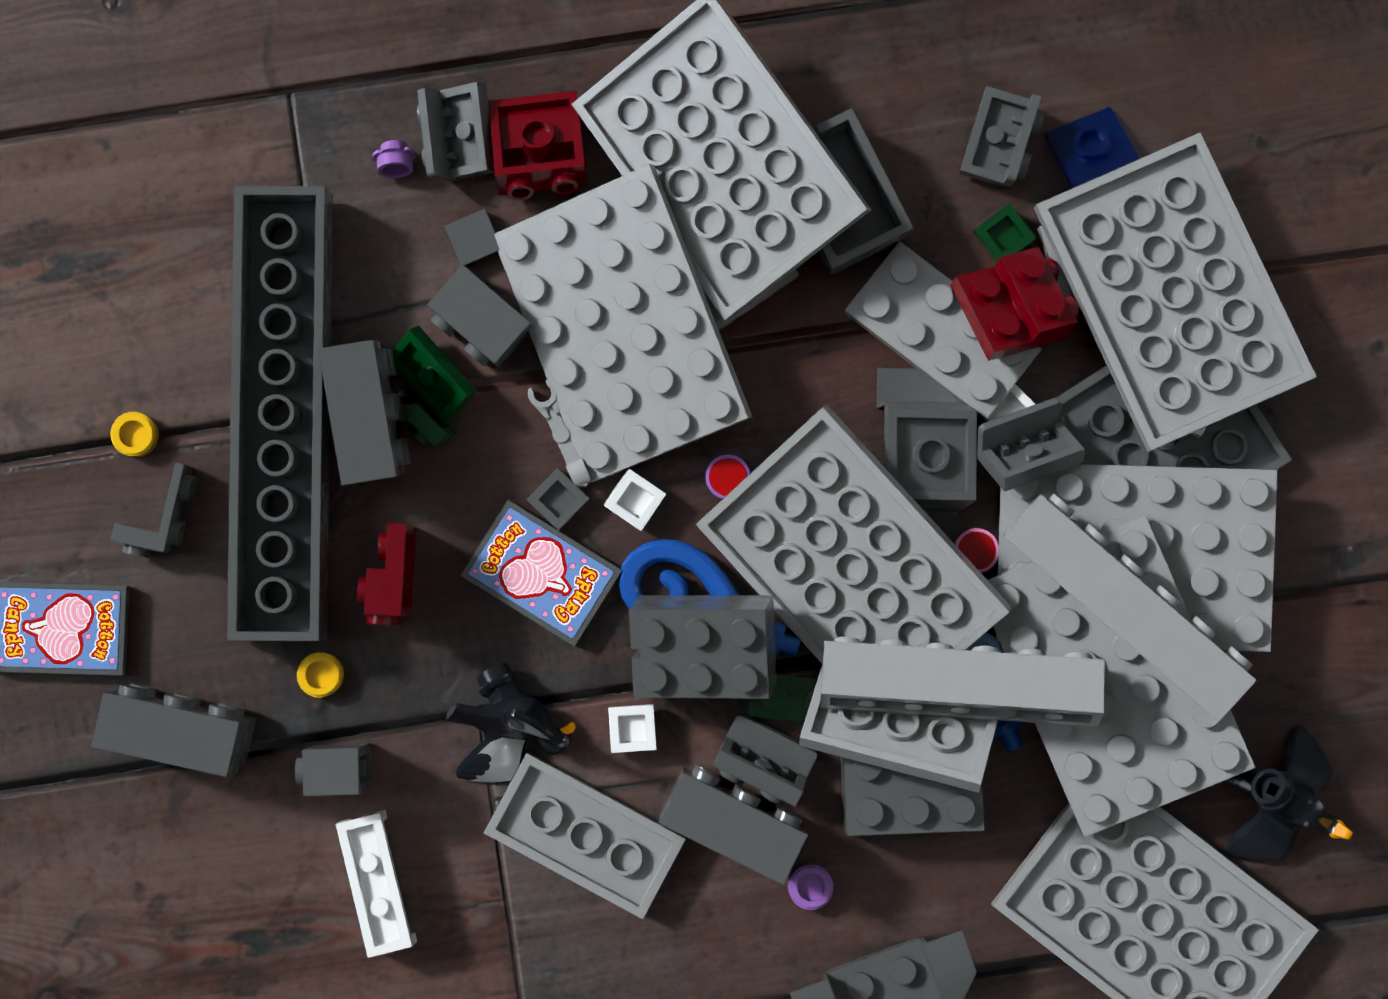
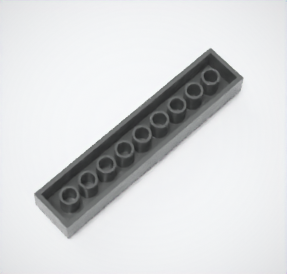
[227,186,333,641]

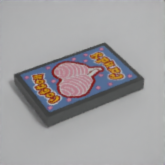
[460,500,622,647]
[0,582,130,676]

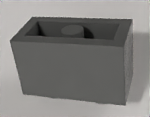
[427,264,532,368]
[295,743,372,796]

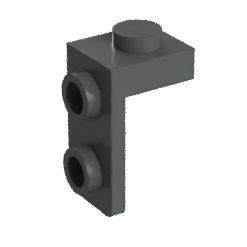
[110,462,197,558]

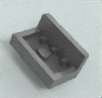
[417,82,495,182]
[959,86,1045,189]
[977,397,1085,492]
[713,713,818,807]

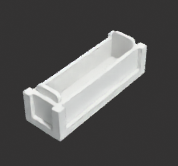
[335,810,417,958]

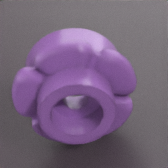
[372,140,416,178]

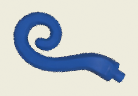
[618,539,801,658]

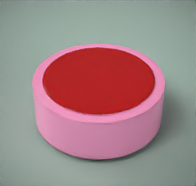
[954,528,999,573]

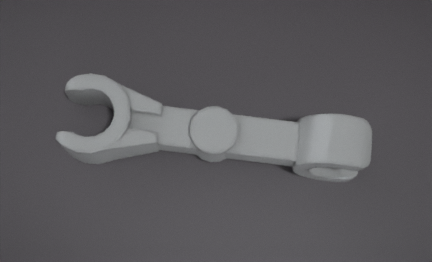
[528,380,590,488]

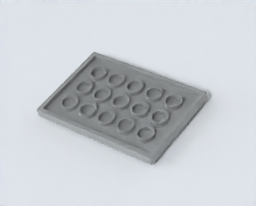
[572,0,871,320]
[1034,132,1317,452]
[494,164,753,484]
[696,404,1012,663]
[995,464,1277,652]
[988,514,1256,837]
[991,802,1319,999]

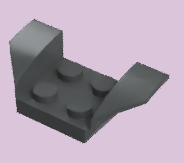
[877,368,977,528]
[789,930,977,999]

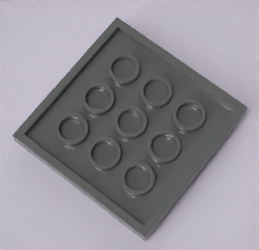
[1056,365,1292,470]

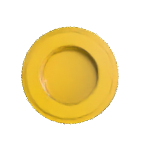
[111,412,159,457]
[297,652,344,698]

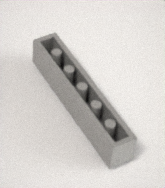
[1003,493,1256,722]
[820,636,1105,727]

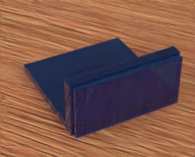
[1045,107,1140,188]

